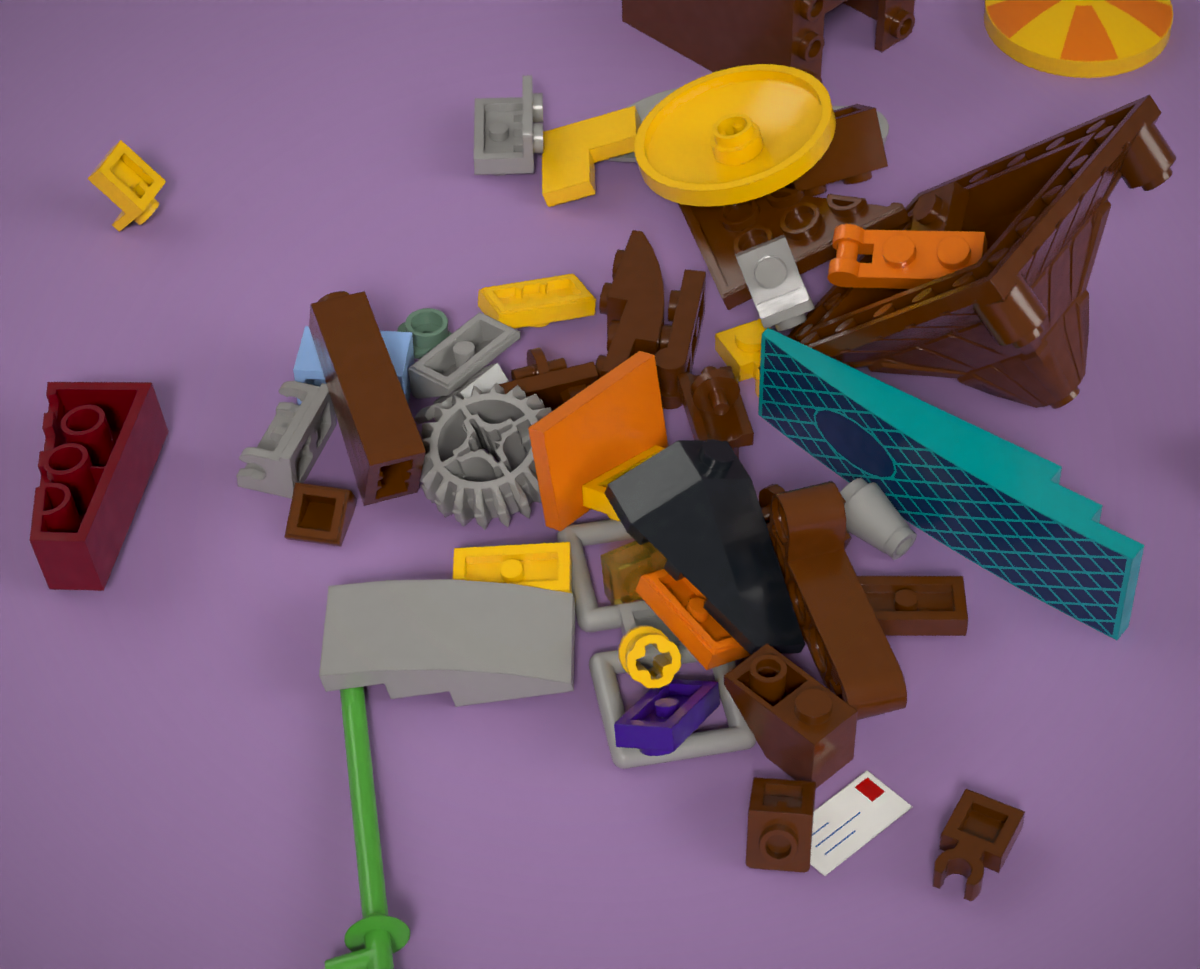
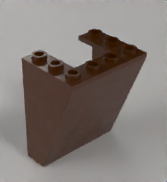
[622,0,915,83]

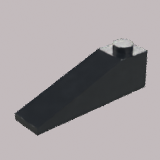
[604,439,805,655]

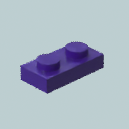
[614,679,720,756]

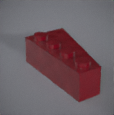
[30,382,169,591]

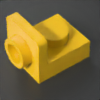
[87,140,166,232]

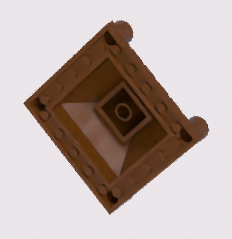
[758,95,1176,409]

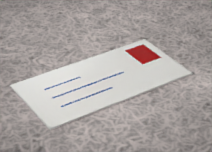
[810,771,912,876]

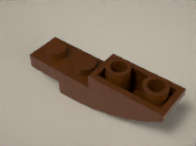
[595,230,664,379]

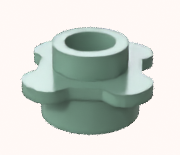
[397,308,452,359]

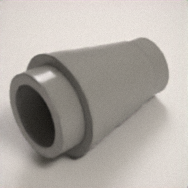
[840,478,917,560]

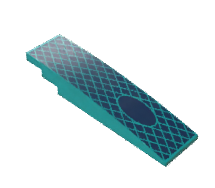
[758,328,1144,640]

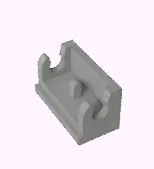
[236,381,337,499]

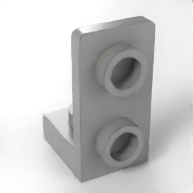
[735,235,815,331]

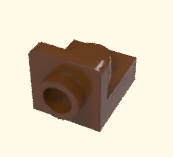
[746,777,816,873]

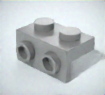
[474,75,544,176]

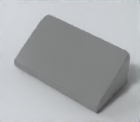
[408,312,521,399]

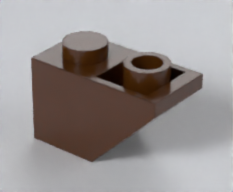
[783,104,888,196]
[724,644,858,788]

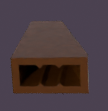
[309,291,426,506]

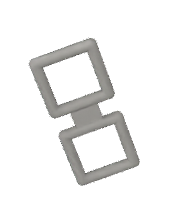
[557,519,756,769]

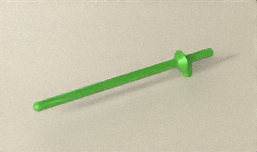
[325,687,410,969]

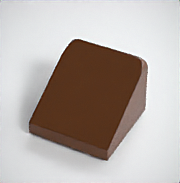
[284,482,357,547]

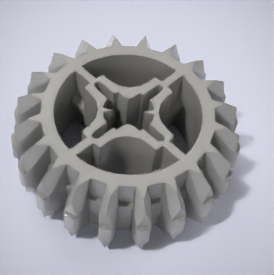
[420,382,552,530]

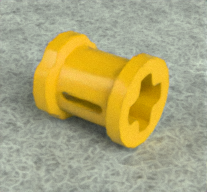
[618,625,681,688]

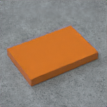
[528,351,668,531]

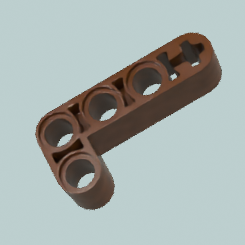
[769,481,907,720]

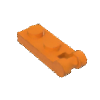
[827,224,987,289]

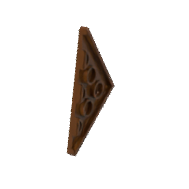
[678,188,910,310]

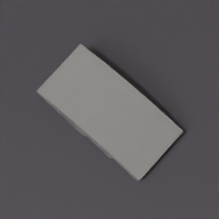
[319,579,575,707]

